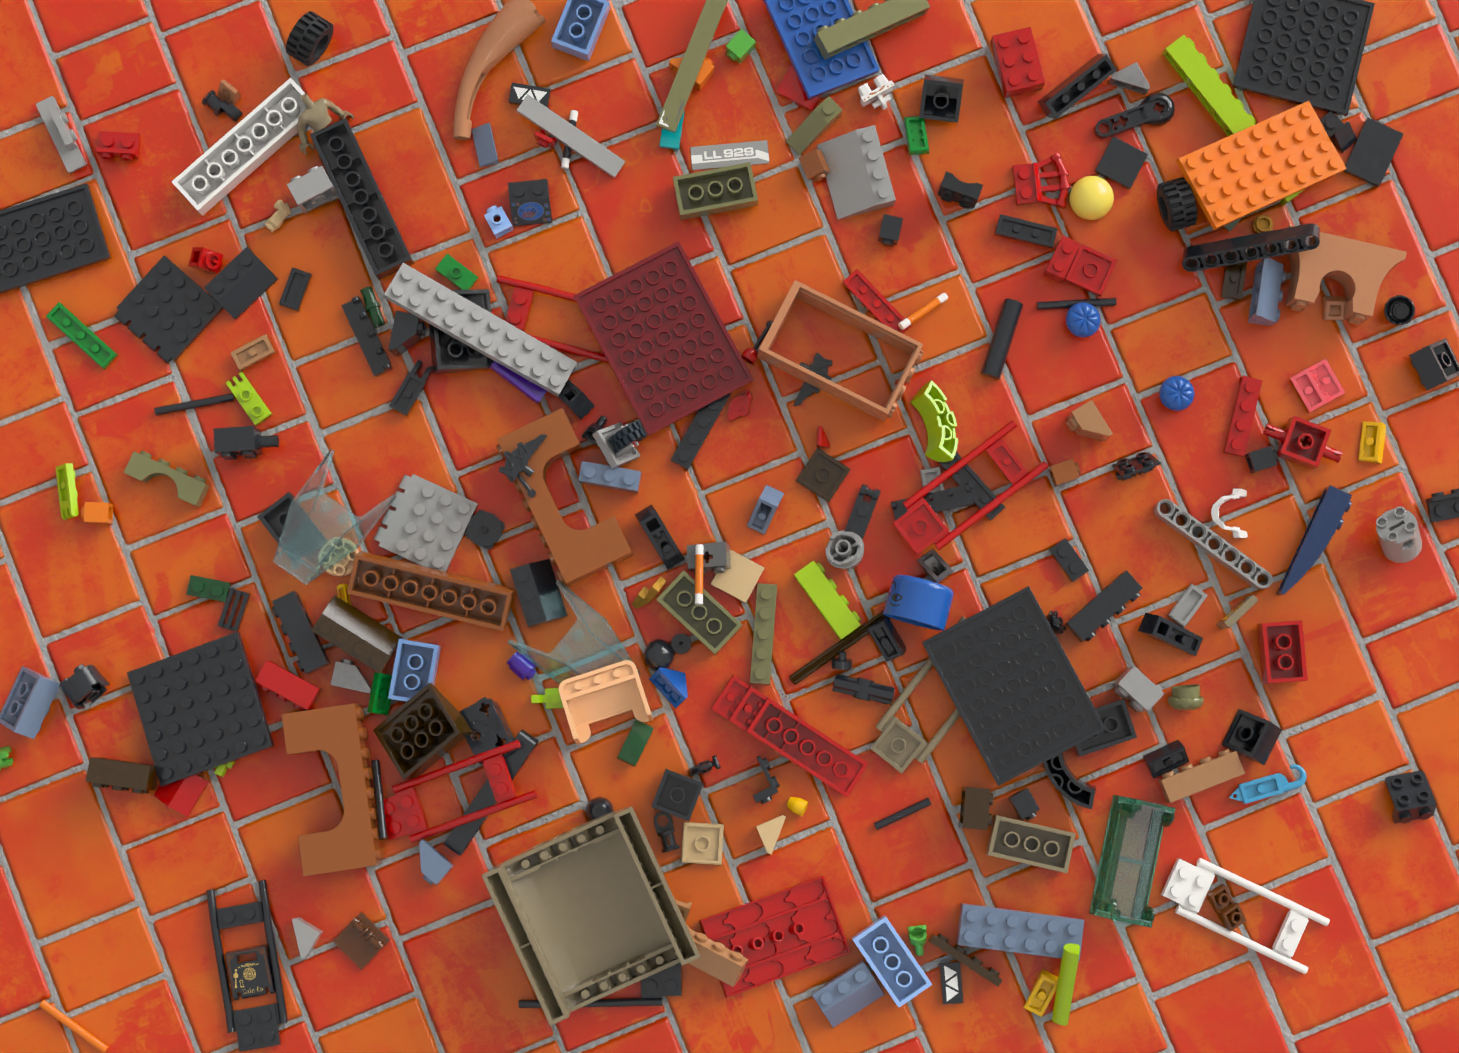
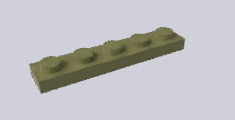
[750,583,777,685]

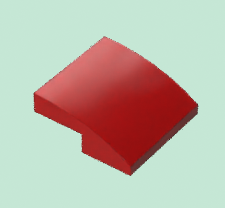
[776,63,822,112]

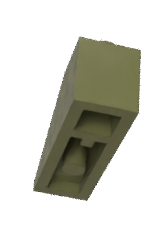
[786,96,842,156]

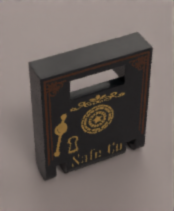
[225,944,275,1000]

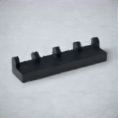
[341,296,393,377]
[891,484,974,521]

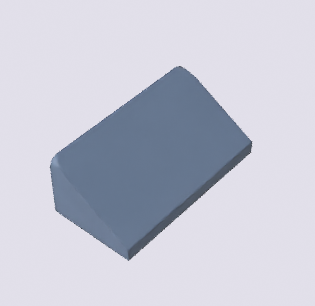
[472,123,499,168]

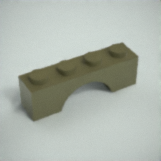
[124,450,210,507]

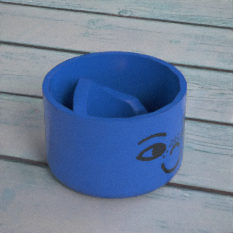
[883,575,954,631]

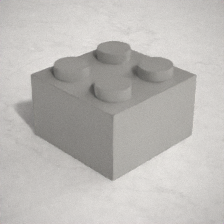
[287,166,338,214]
[1112,666,1164,712]

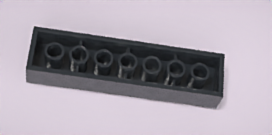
[310,118,415,280]

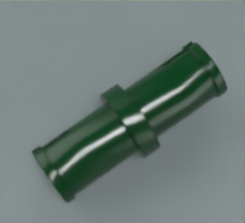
[360,286,385,328]

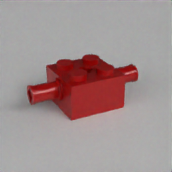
[1263,416,1343,470]

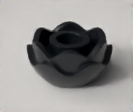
[1046,611,1066,634]

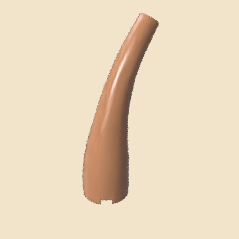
[453,0,546,140]

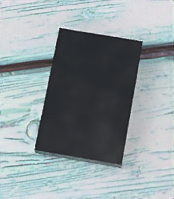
[1343,118,1403,187]

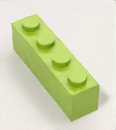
[794,560,861,640]

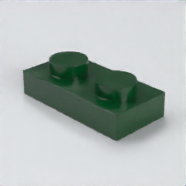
[186,575,231,602]

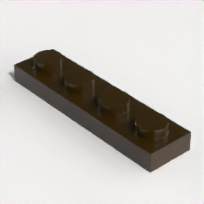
[928,933,1002,987]

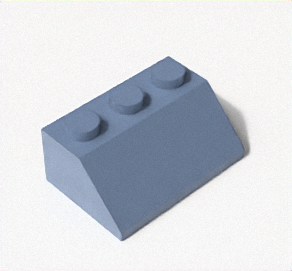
[1248,258,1286,326]
[0,666,60,739]
[812,960,884,1028]

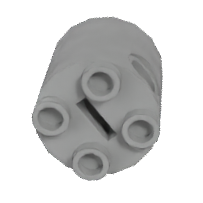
[1376,507,1422,563]

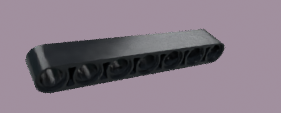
[1182,223,1320,272]
[444,729,539,856]

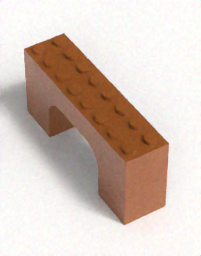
[496,408,633,586]
[282,703,384,877]

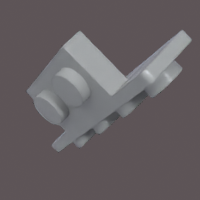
[36,96,87,173]

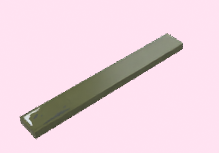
[656,0,728,133]

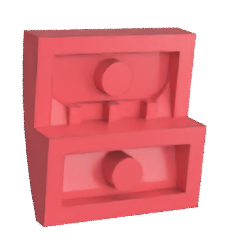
[1290,359,1345,412]

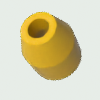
[787,797,809,816]

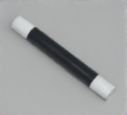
[561,110,578,169]

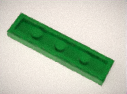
[46,302,118,370]

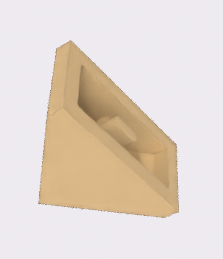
[756,815,786,855]

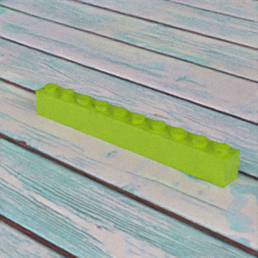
[1162,35,1305,206]

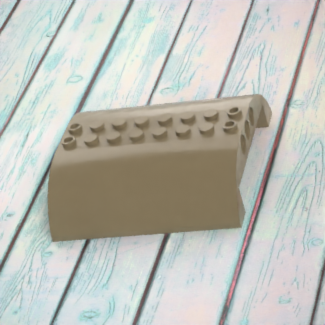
[481,806,701,1026]

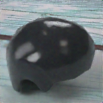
[1384,295,1415,325]
[643,639,675,671]

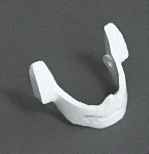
[1211,489,1248,538]

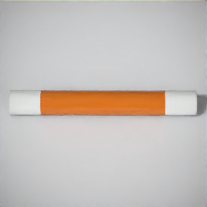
[898,293,948,330]
[695,544,704,605]

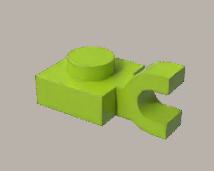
[531,688,564,709]

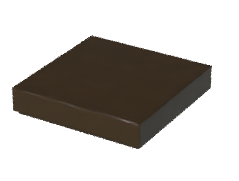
[796,448,851,503]

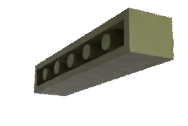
[814,0,930,60]

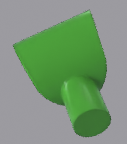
[0,746,13,770]
[907,925,927,956]

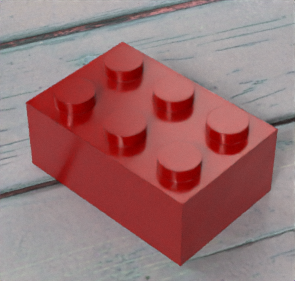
[990,27,1045,98]
[1257,620,1308,684]

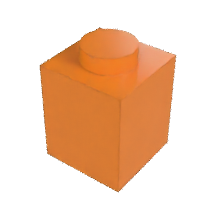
[81,502,114,524]

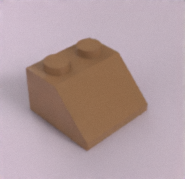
[1066,400,1113,441]

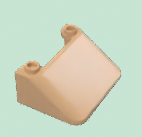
[559,660,654,745]

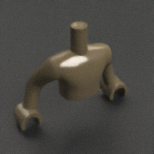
[297,94,354,155]

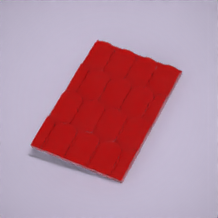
[699,876,851,998]

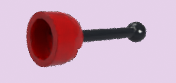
[741,321,773,365]

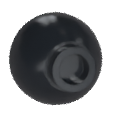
[586,797,614,821]

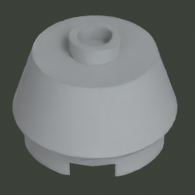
[825,530,864,569]

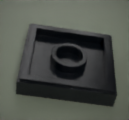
[1095,136,1148,190]

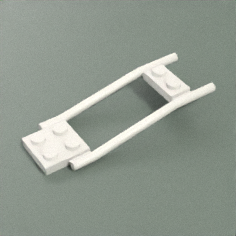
[1161,858,1330,974]

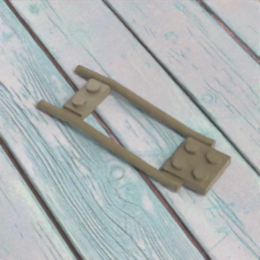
[870,616,966,773]

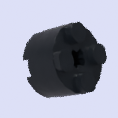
[59,664,109,710]

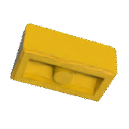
[1358,421,1386,464]

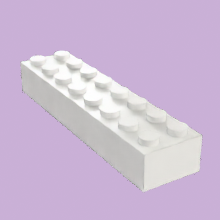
[172,78,313,216]

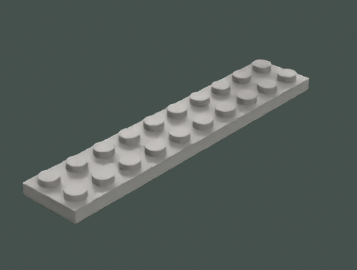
[383,263,577,397]

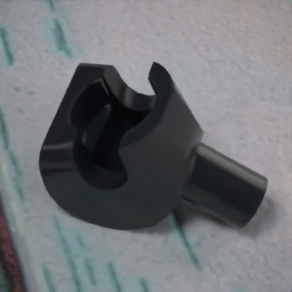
[582,416,607,446]

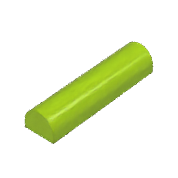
[1052,943,1080,1026]

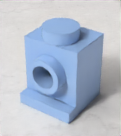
[484,205,514,239]

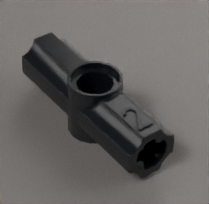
[832,674,895,705]

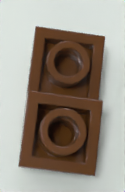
[1206,884,1246,931]

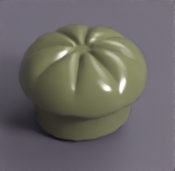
[1167,684,1204,710]

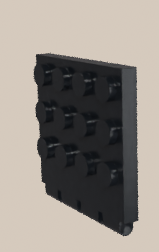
[114,255,224,363]

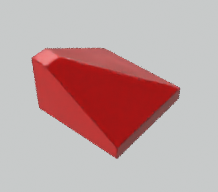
[816,426,830,448]

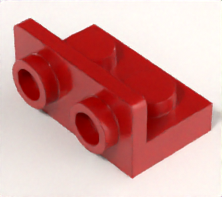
[95,131,141,161]

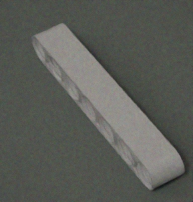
[1154,499,1272,590]

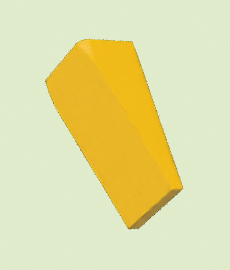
[1023,969,1058,1017]

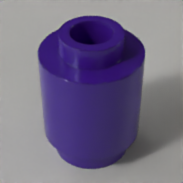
[507,652,536,681]

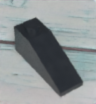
[635,504,685,569]
[1138,613,1203,656]

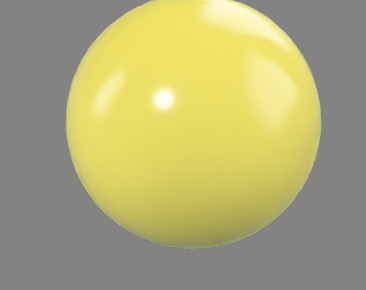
[1069,176,1114,220]

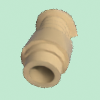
[264,200,291,232]

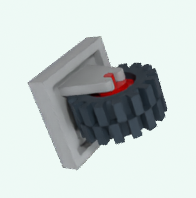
[592,421,647,469]

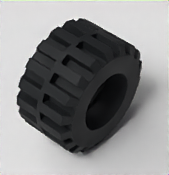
[286,11,334,66]
[1157,177,1198,232]

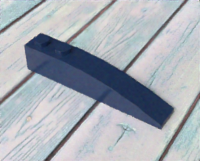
[1276,485,1352,596]

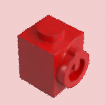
[188,247,223,274]

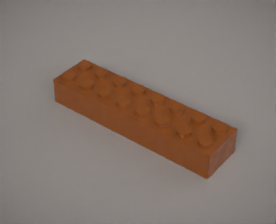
[347,551,515,631]

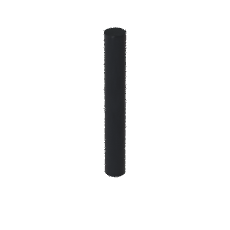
[874,798,931,830]

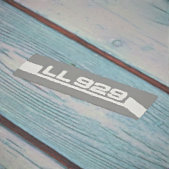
[690,140,769,170]

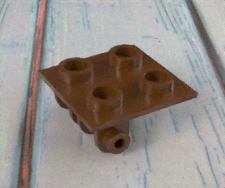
[333,912,390,970]

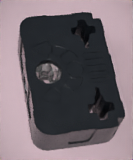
[460,697,518,765]

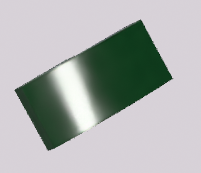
[617,719,654,767]

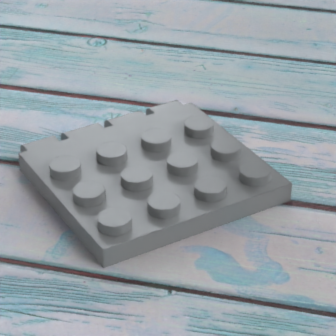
[374,474,478,572]

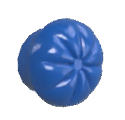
[1066,302,1101,338]
[1159,376,1194,411]

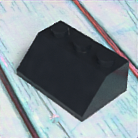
[204,247,278,320]
[510,559,568,628]

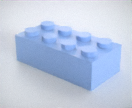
[852,915,932,1008]

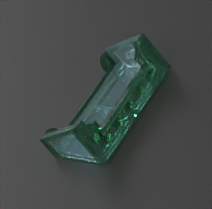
[1089,795,1176,928]

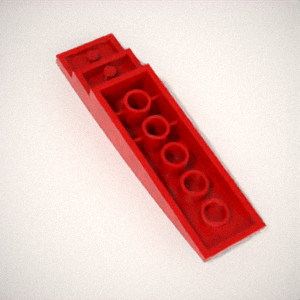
[711,675,869,797]

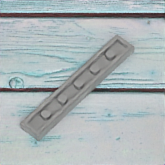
[516,94,626,178]

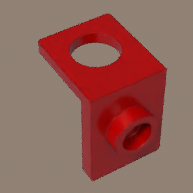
[534,129,558,149]

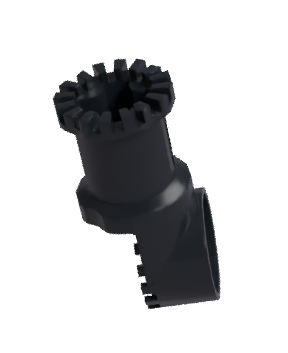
[202,90,243,122]
[654,811,680,853]

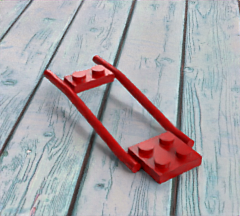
[496,275,609,363]
[892,420,1049,555]
[383,740,538,843]

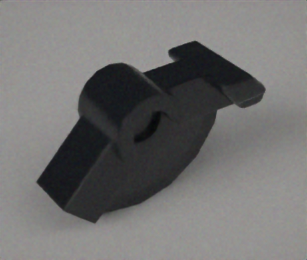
[689,755,721,776]

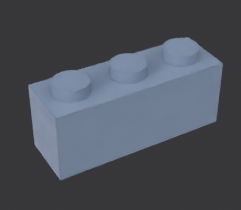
[578,461,642,493]

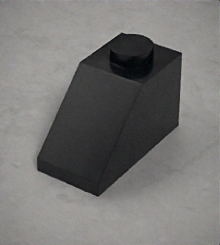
[558,380,595,419]

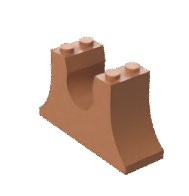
[1285,225,1407,325]

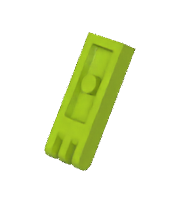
[225,371,273,426]
[55,463,79,520]

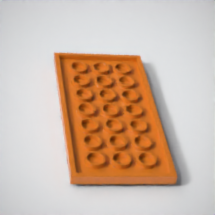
[1176,101,1347,230]

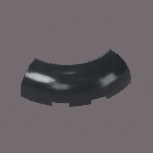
[1043,752,1096,809]

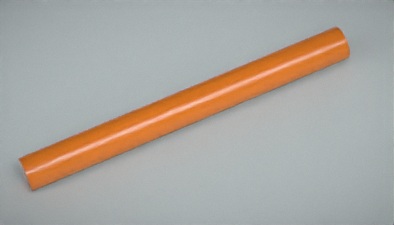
[39,1000,109,1053]

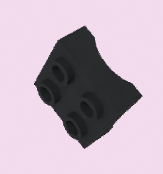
[937,171,983,209]

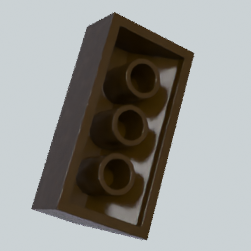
[311,595,403,673]

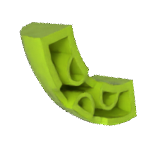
[910,380,958,462]

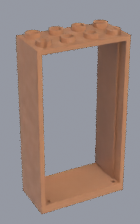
[758,280,924,422]

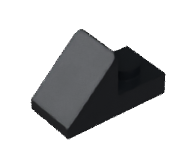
[1320,111,1357,153]

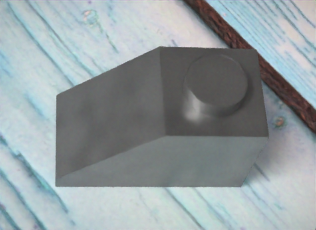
[330,659,372,694]

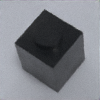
[878,214,903,246]
[1245,446,1278,474]
[1008,788,1040,821]

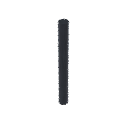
[1037,298,1117,310]
[154,393,235,415]
[371,760,387,840]

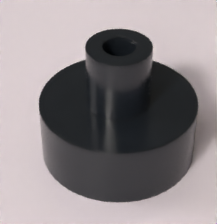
[671,634,691,654]
[832,651,852,670]

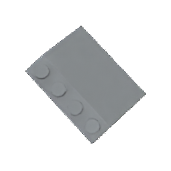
[817,125,896,220]

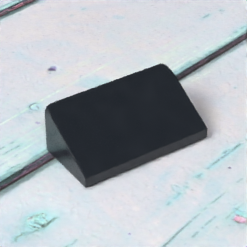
[867,616,906,662]
[1143,740,1190,779]

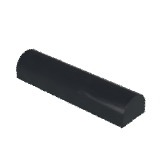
[981,299,1023,380]

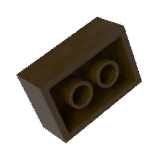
[86,757,158,794]

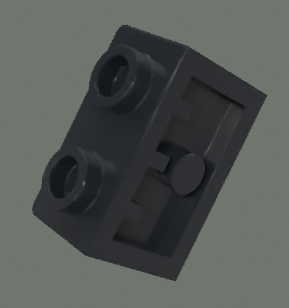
[1426,489,1459,523]

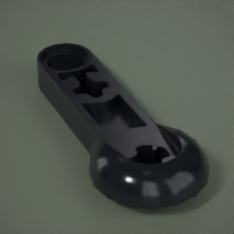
[1094,92,1175,139]

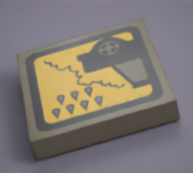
[1216,595,1258,629]

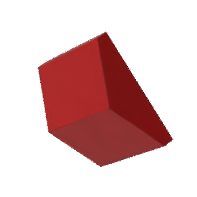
[153,775,209,817]

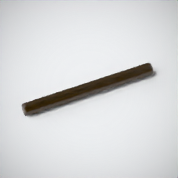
[789,610,890,685]

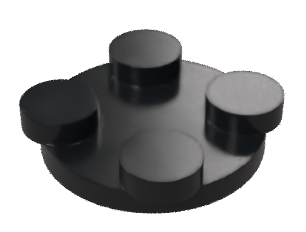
[465,510,505,549]

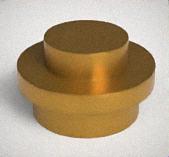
[1253,215,1273,233]

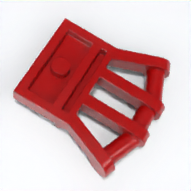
[1012,152,1071,209]

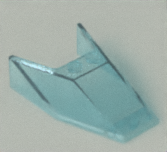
[273,449,397,585]
[507,580,640,683]

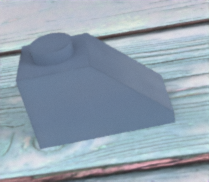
[747,485,784,535]
[419,839,455,885]

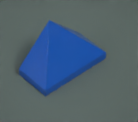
[649,668,688,709]

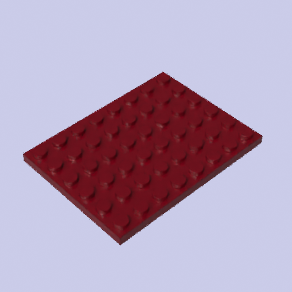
[573,241,754,436]

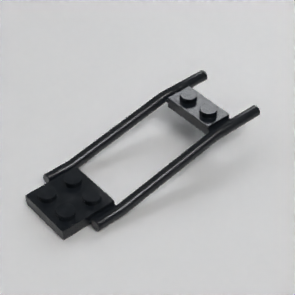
[206,880,288,1052]
[519,963,682,1008]

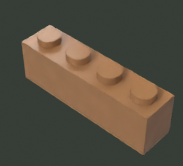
[1158,749,1245,803]
[687,926,748,987]

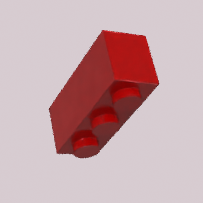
[255,660,322,711]

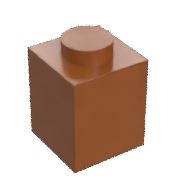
[799,149,831,182]
[1048,459,1081,487]

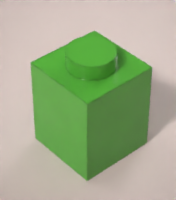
[726,29,756,64]

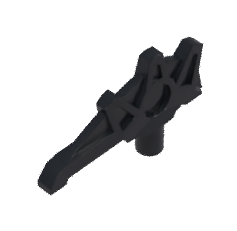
[793,353,832,406]
[499,435,547,483]

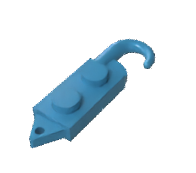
[1229,764,1307,804]

